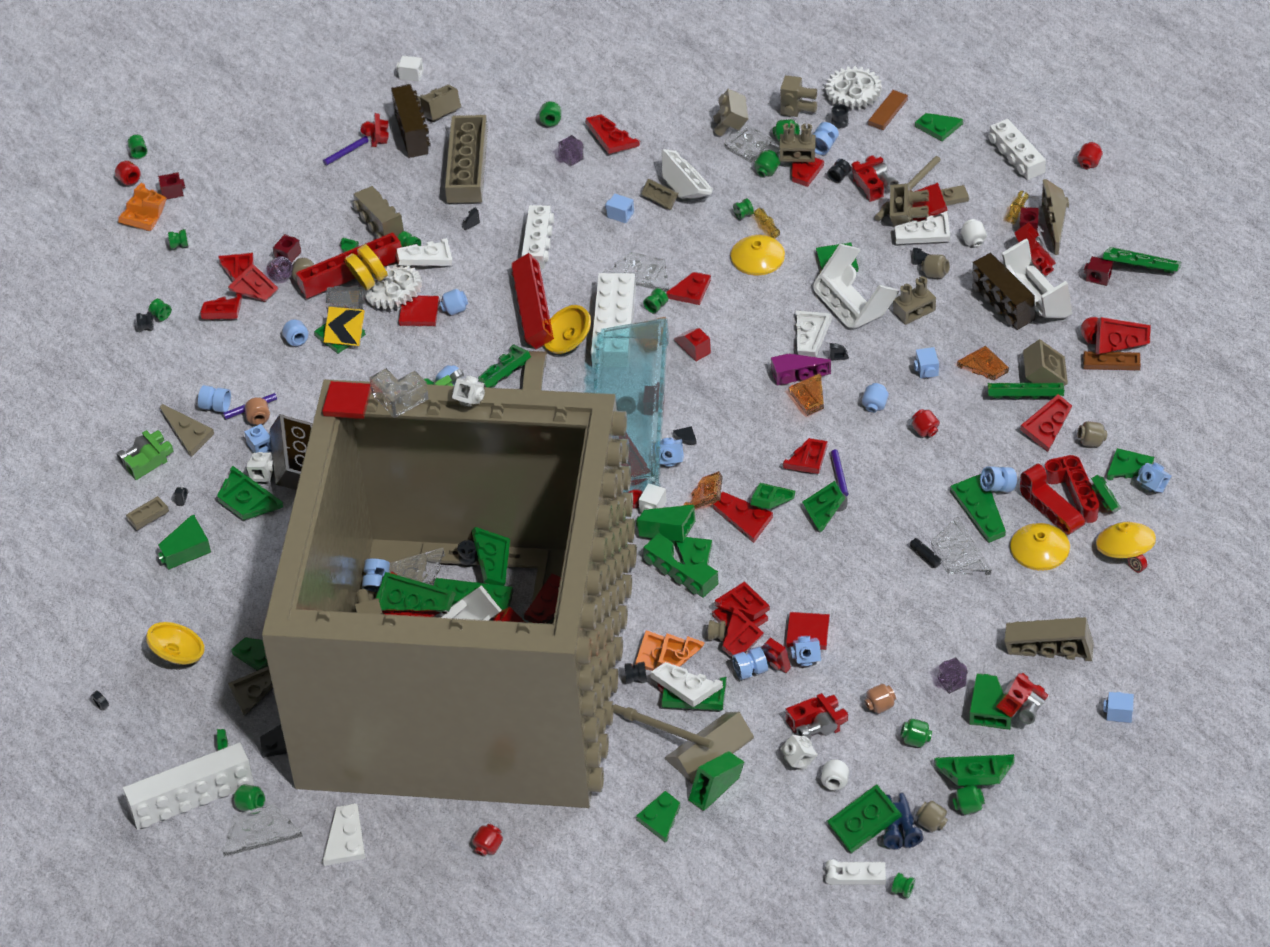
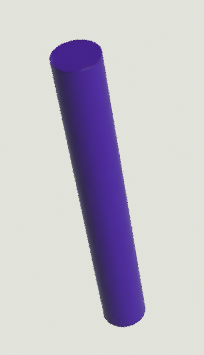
[323,136,369,166]
[223,393,277,420]
[831,449,849,496]

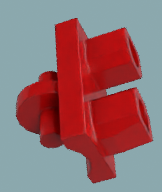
[360,113,389,147]

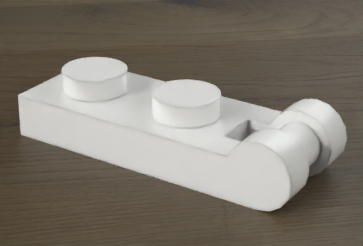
[826,860,886,885]

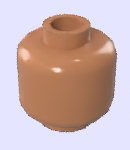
[244,397,270,425]
[864,683,896,714]

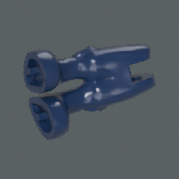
[883,793,923,850]

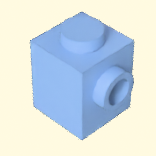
[605,193,634,224]
[914,347,939,379]
[244,424,272,453]
[1103,692,1134,723]

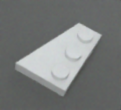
[895,211,950,244]
[396,238,452,266]
[796,311,832,357]
[651,662,723,707]
[323,803,366,866]

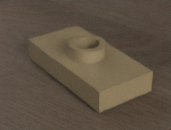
[641,179,679,209]
[941,185,969,206]
[126,496,169,530]

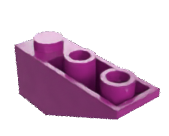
[771,353,831,386]

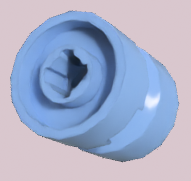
[813,122,839,155]
[198,385,231,413]
[980,466,1017,492]
[362,559,390,592]
[732,647,768,680]

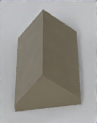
[665,712,754,784]

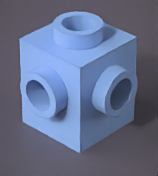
[655,438,684,466]
[1137,462,1172,493]
[790,636,821,666]

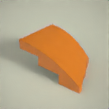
[118,183,166,231]
[634,630,705,671]

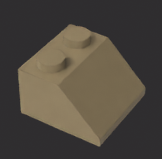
[1023,339,1068,386]

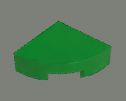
[341,237,359,253]
[217,729,228,751]

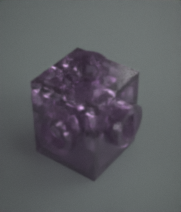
[558,135,584,167]
[937,657,968,694]

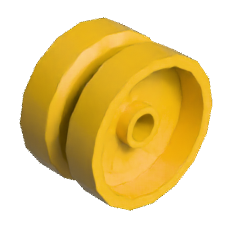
[344,244,388,291]

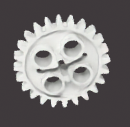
[826,66,882,110]
[364,265,423,310]

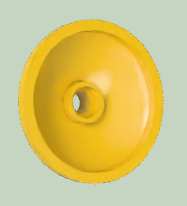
[731,235,785,276]
[544,305,591,354]
[1096,522,1156,558]
[1010,523,1070,571]
[146,622,205,665]

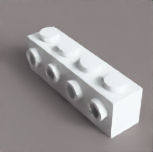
[989,119,1046,180]
[522,205,554,269]

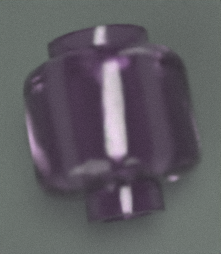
[266,256,293,282]

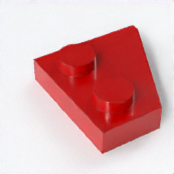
[218,253,254,281]
[228,264,279,302]
[666,272,711,305]
[201,293,242,320]
[715,581,770,620]
[722,608,764,657]
[761,637,791,673]

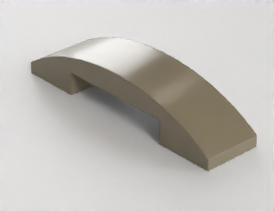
[523,351,547,390]

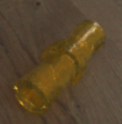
[1006,191,1029,224]
[754,208,780,239]

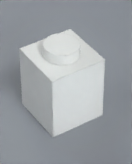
[396,56,424,82]
[639,483,667,513]

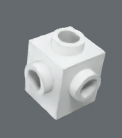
[452,375,485,407]
[247,452,274,482]
[780,735,818,769]

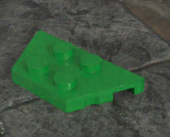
[217,466,284,520]
[934,754,1015,787]

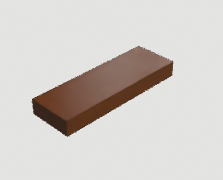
[868,90,908,131]
[1083,351,1141,371]

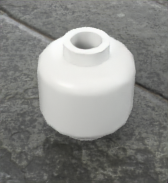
[961,219,987,247]
[821,760,849,790]

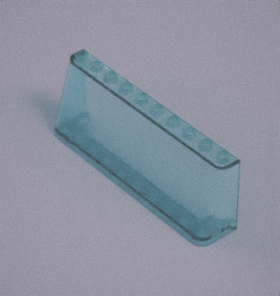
[594,318,669,492]

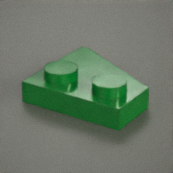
[802,481,845,532]

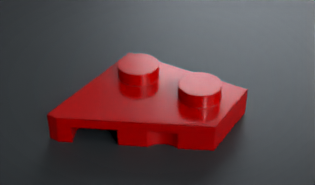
[792,157,824,187]
[783,438,828,474]

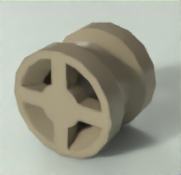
[708,620,726,641]

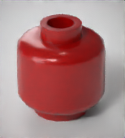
[1077,142,1103,169]
[115,161,141,186]
[1080,317,1098,344]
[911,409,940,437]
[472,824,503,857]

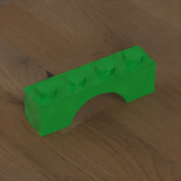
[643,533,719,598]

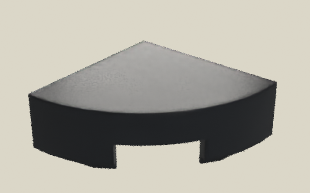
[462,207,480,231]
[913,248,930,265]
[830,343,849,361]
[673,426,697,445]
[174,487,189,506]

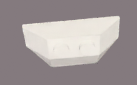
[661,149,713,199]

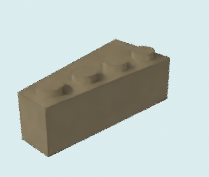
[352,186,404,239]
[1005,617,1094,661]

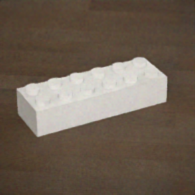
[591,273,636,368]
[123,742,254,830]

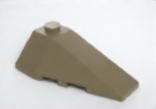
[1041,179,1069,255]

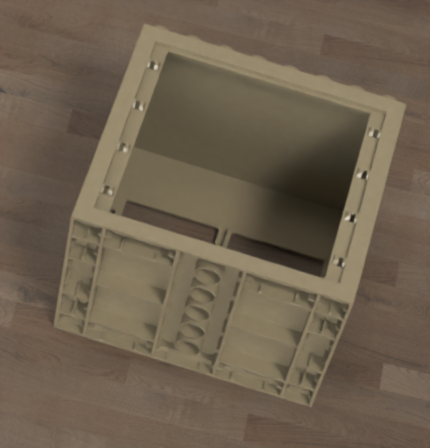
[262,379,637,808]

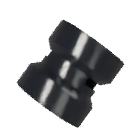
[831,104,849,129]
[827,159,851,183]
[624,662,647,684]

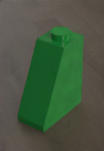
[636,505,696,542]
[157,515,211,570]
[969,673,1011,730]
[688,751,744,811]

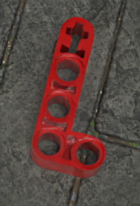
[1044,455,1099,523]
[1020,463,1085,535]

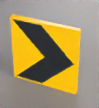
[324,307,365,346]

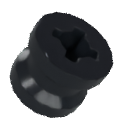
[136,312,154,331]
[457,540,478,565]

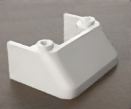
[1002,239,1073,318]
[814,244,900,328]
[439,585,502,621]

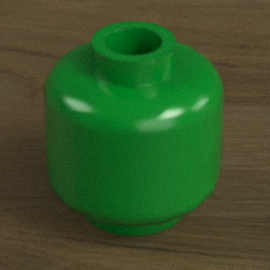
[539,101,562,127]
[773,119,800,142]
[754,150,780,177]
[900,718,932,747]
[233,784,265,813]
[953,785,985,815]

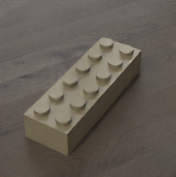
[445,115,488,203]

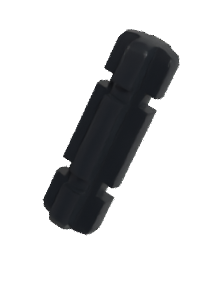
[910,538,941,568]

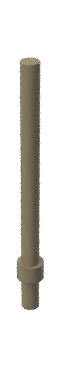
[875,156,941,221]
[614,704,714,748]

